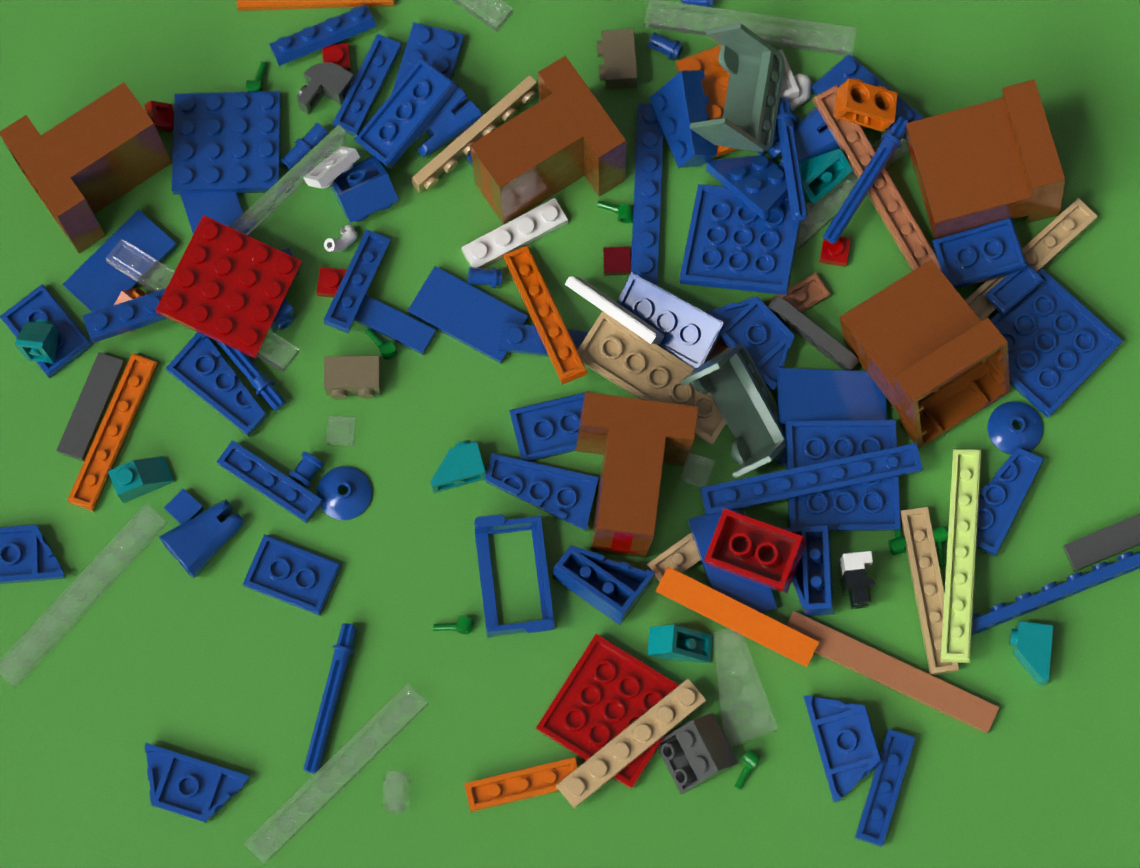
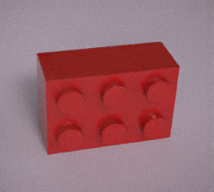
[704,508,807,594]

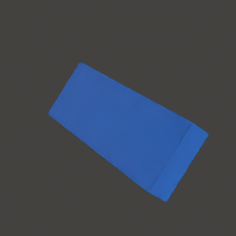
[355,295,436,355]

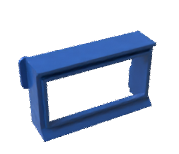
[474,514,555,638]

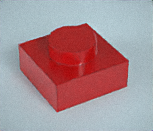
[322,43,351,72]
[145,100,174,132]
[819,237,851,267]
[317,267,347,298]

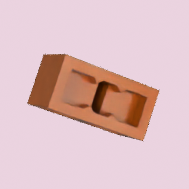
[834,78,897,132]

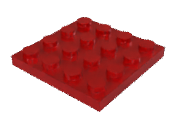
[156,215,302,359]
[536,634,679,790]

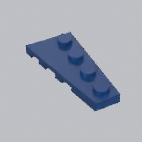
[811,54,924,140]
[165,332,267,437]
[946,447,1044,557]
[485,453,599,532]

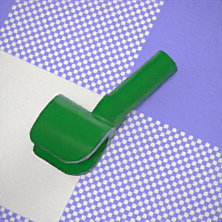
[246,61,267,92]
[597,201,633,223]
[365,328,398,359]
[888,522,906,555]
[932,526,948,567]
[433,616,474,635]
[734,749,759,790]

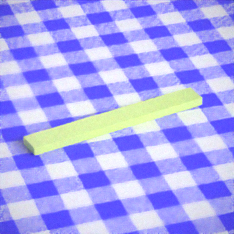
[941,449,982,663]

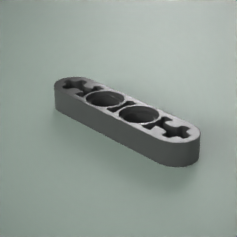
[768,296,859,371]

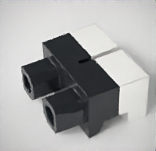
[838,551,875,609]

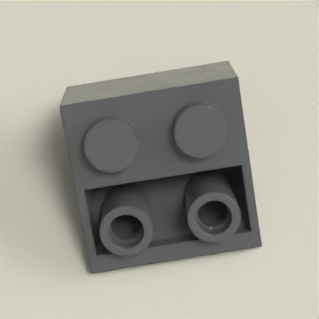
[658,713,739,794]

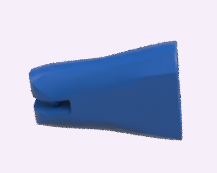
[414,79,483,158]
[768,107,841,172]
[159,499,245,578]

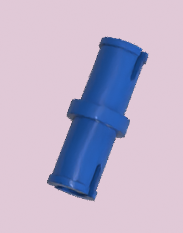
[280,123,329,173]

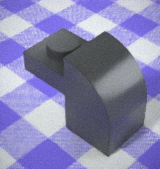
[297,62,355,115]

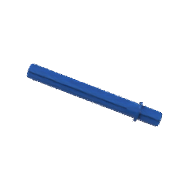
[776,97,808,222]
[823,117,909,244]
[215,340,286,411]
[304,623,357,774]

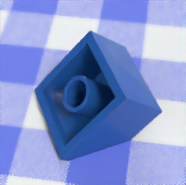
[330,156,399,223]

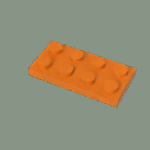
[675,45,737,157]

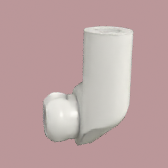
[790,74,811,112]
[324,224,358,252]

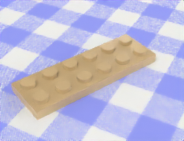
[577,311,726,445]

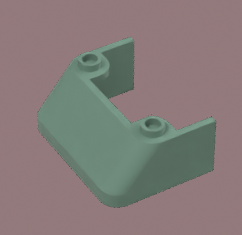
[690,23,785,152]
[680,344,786,478]

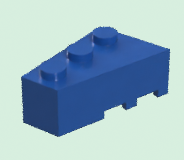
[649,70,717,168]
[781,525,835,616]
[552,545,655,625]

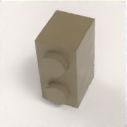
[597,29,637,90]
[324,356,381,399]

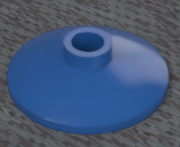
[987,402,1043,455]
[317,466,372,520]

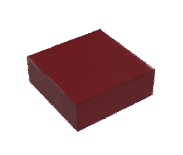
[603,247,631,276]

